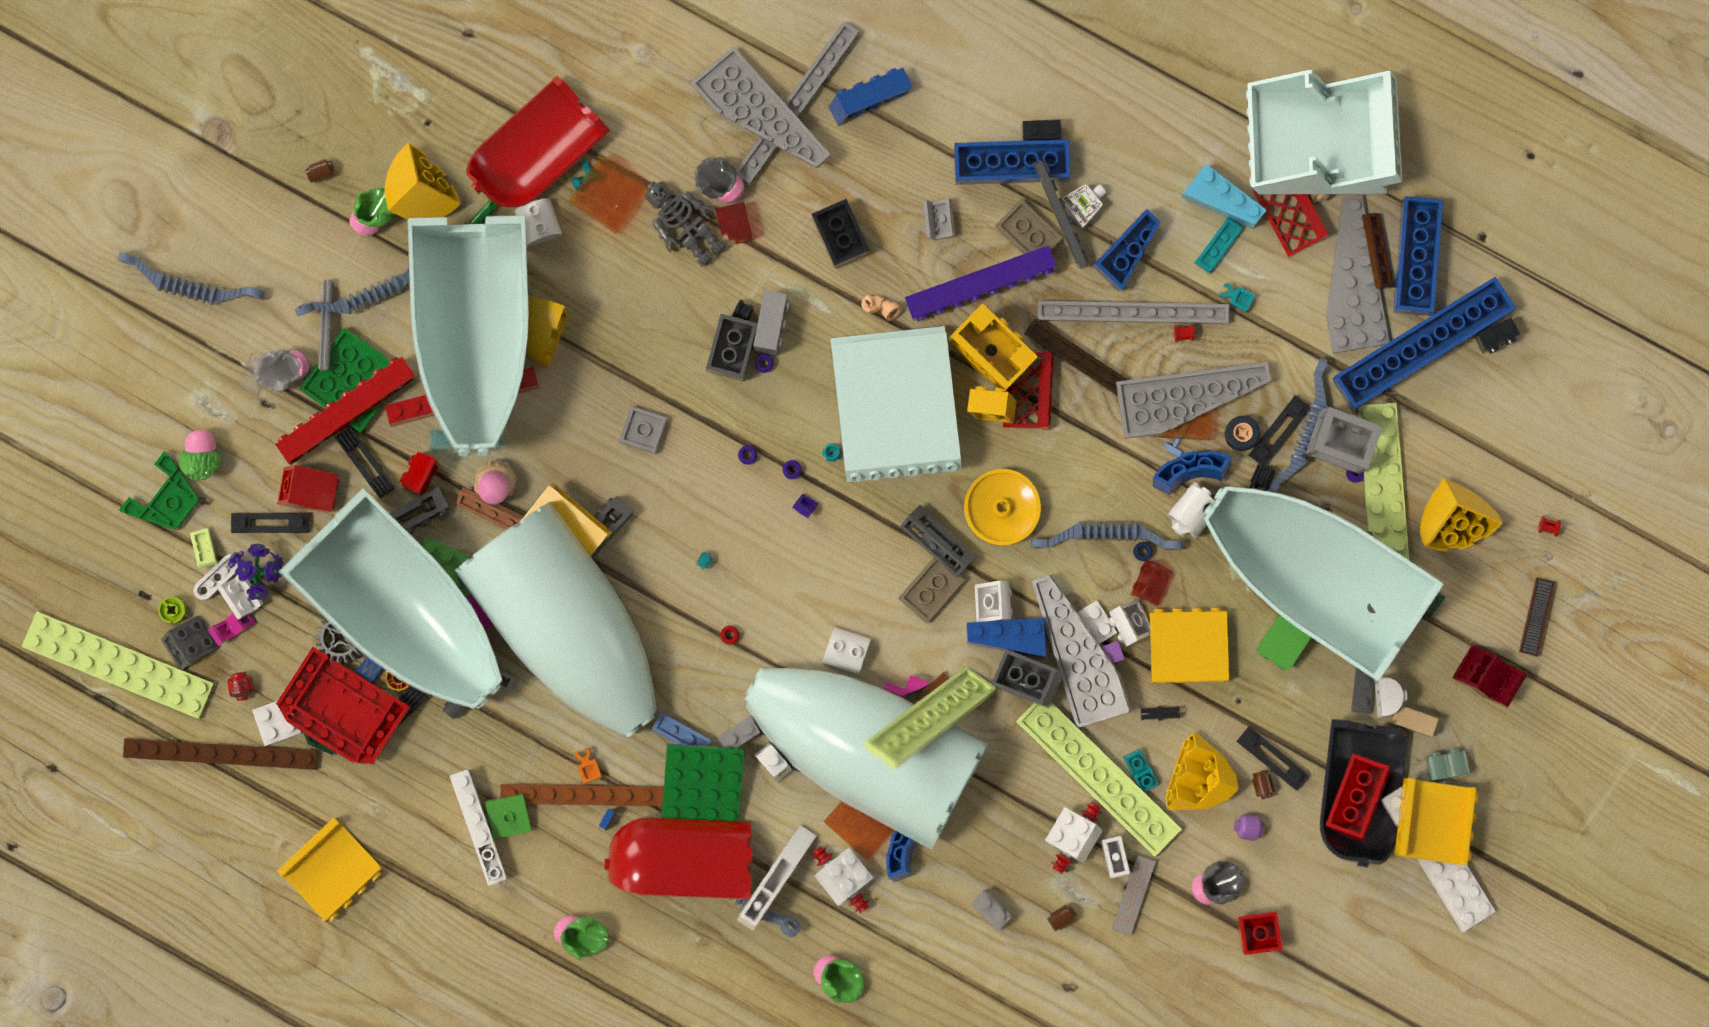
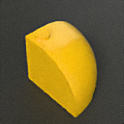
[385,143,461,219]
[525,296,568,369]
[1420,478,1503,551]

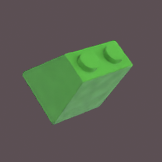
[1256,614,1311,671]

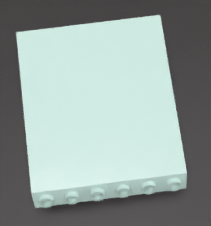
[1246,70,1402,194]
[830,326,961,483]

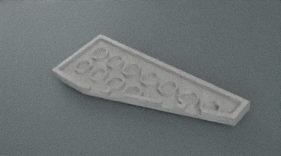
[690,46,832,169]
[1326,195,1389,354]
[1116,362,1271,439]
[1032,575,1131,728]

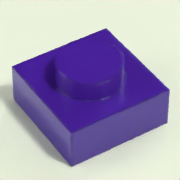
[792,494,818,518]

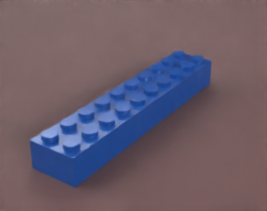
[1332,276,1516,412]

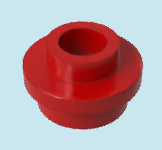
[720,626,740,645]

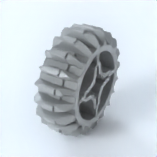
[314,619,362,664]

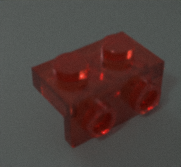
[1131,560,1173,606]

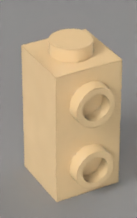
[1392,706,1438,738]

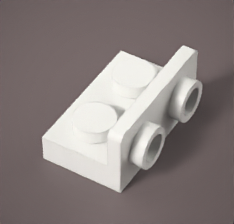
[218,575,263,620]

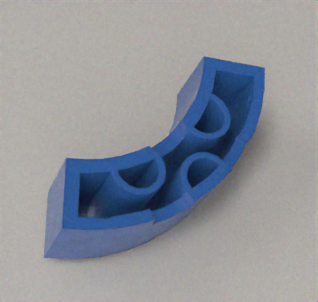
[1153,451,1231,495]
[886,830,918,882]

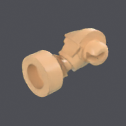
[862,295,902,321]

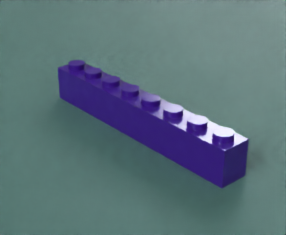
[905,245,1057,322]

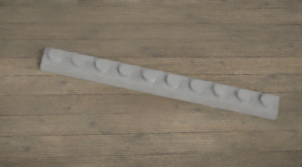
[736,21,859,185]
[1038,301,1229,324]

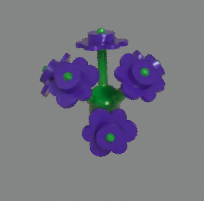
[228,544,284,600]

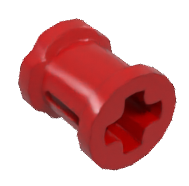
[1174,324,1194,343]
[1538,516,1561,537]

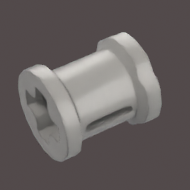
[499,673,515,692]

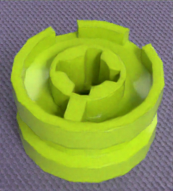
[158,597,187,624]

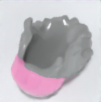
[254,349,309,392]

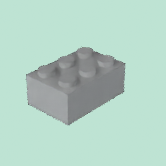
[753,290,790,356]

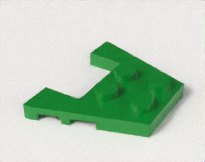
[119,451,200,531]

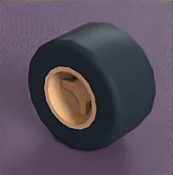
[1224,416,1260,451]

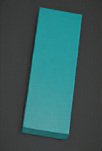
[1194,217,1243,274]

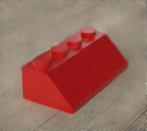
[1326,754,1391,843]

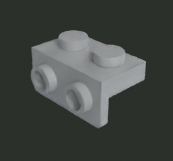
[922,198,956,241]

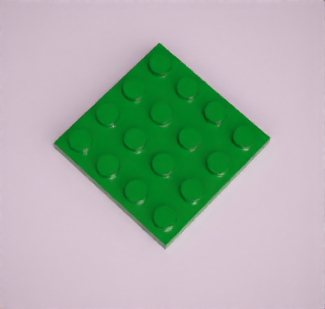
[299,328,391,434]
[661,744,744,822]

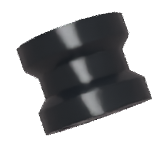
[732,299,754,321]

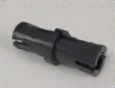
[1140,706,1180,721]

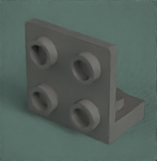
[161,616,219,671]

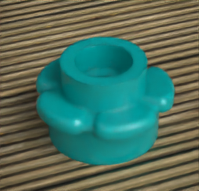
[822,443,841,462]
[697,551,713,570]

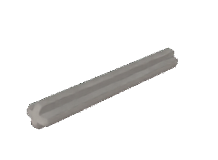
[318,280,333,371]

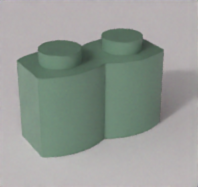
[1426,748,1470,781]

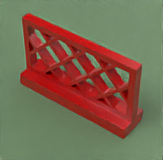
[1253,190,1329,258]
[1003,351,1054,430]

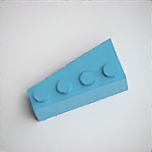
[1181,164,1266,229]

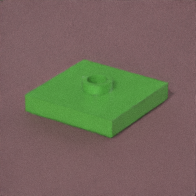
[485,793,532,839]

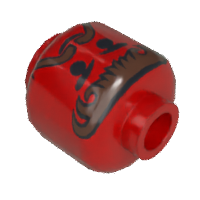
[227,672,254,701]

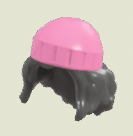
[695,157,744,203]
[1191,860,1245,905]

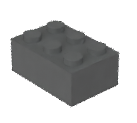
[706,314,758,382]
[991,649,1063,709]

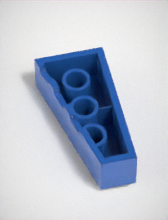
[828,68,913,127]
[1092,209,1160,292]
[966,618,1046,659]

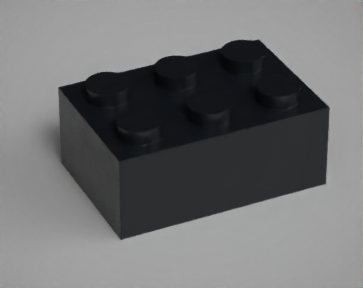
[811,199,869,269]

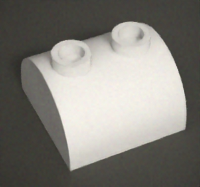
[514,198,563,247]
[975,581,1013,622]
[1109,599,1150,647]
[822,627,871,676]
[1374,677,1407,719]

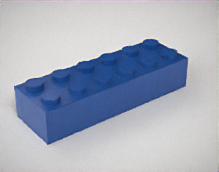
[954,140,1070,185]
[1393,196,1443,316]

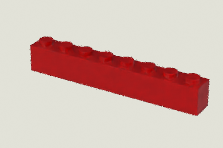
[275,357,416,466]
[385,367,539,427]

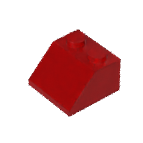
[400,451,440,496]

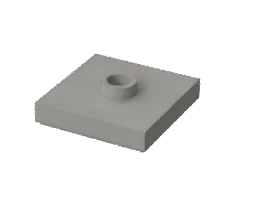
[619,406,668,454]

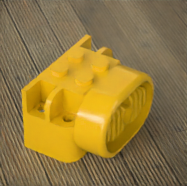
[948,303,1038,390]

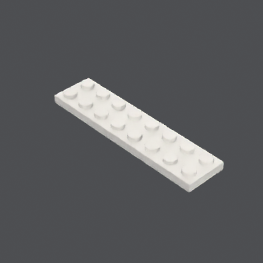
[1381,786,1496,932]

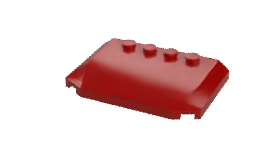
[276,647,410,765]

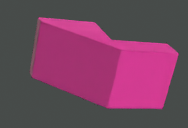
[208,613,256,646]
[884,675,928,698]

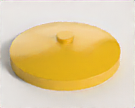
[964,469,1041,546]

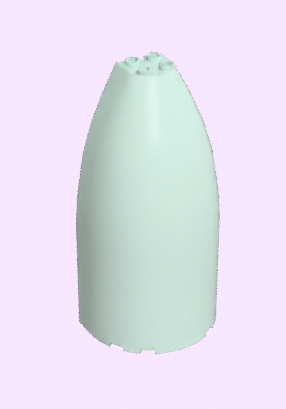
[408,216,528,457]
[1204,487,1444,681]
[279,488,502,709]
[454,502,657,738]
[745,668,988,850]

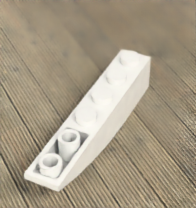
[450,769,507,886]
[737,825,816,931]

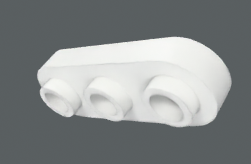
[193,554,238,601]

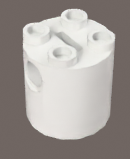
[1167,482,1217,538]

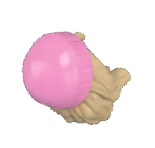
[474,459,517,505]

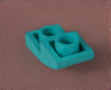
[1123,748,1159,792]

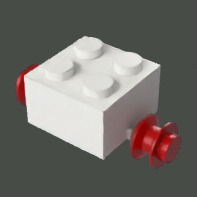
[1045,802,1103,874]
[811,846,873,914]

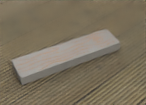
[1112,855,1156,935]

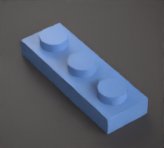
[652,713,712,746]

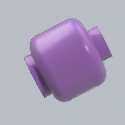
[1234,814,1264,841]

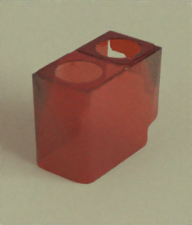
[715,202,753,244]

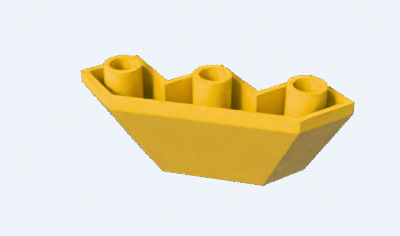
[1165,732,1239,810]

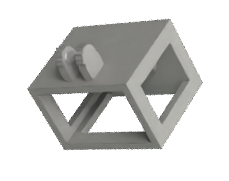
[1306,407,1382,474]

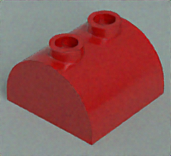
[1238,911,1283,955]

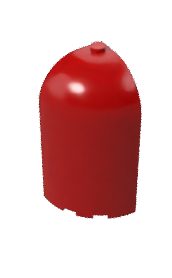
[466,76,610,208]
[604,818,752,899]

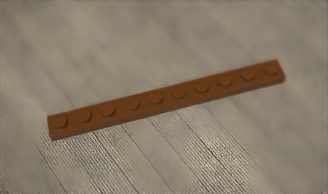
[123,738,318,770]

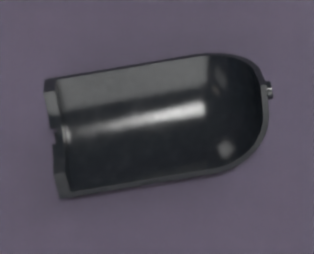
[1320,719,1410,868]

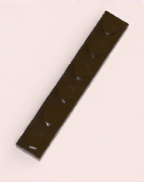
[1024,318,1128,397]

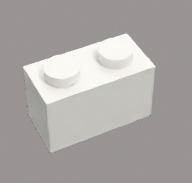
[1101,836,1130,879]

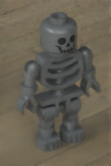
[645,181,727,268]

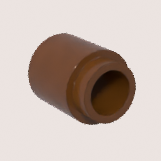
[305,158,335,183]
[1252,770,1275,800]
[1047,904,1077,932]

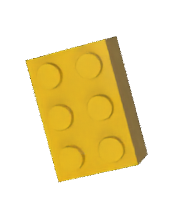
[967,386,1017,423]

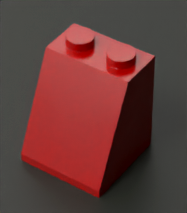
[277,465,340,513]

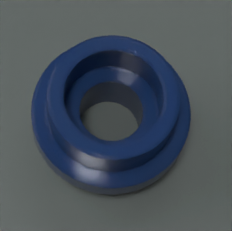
[1133,542,1152,561]

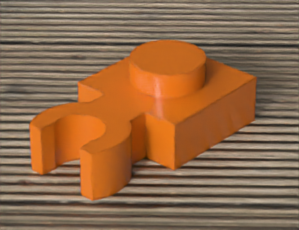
[575,748,602,784]

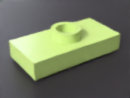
[190,528,218,569]

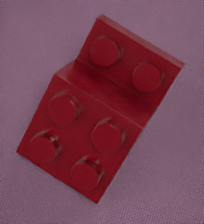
[1452,645,1527,708]

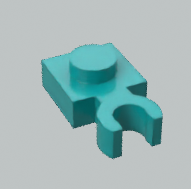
[1219,283,1255,313]

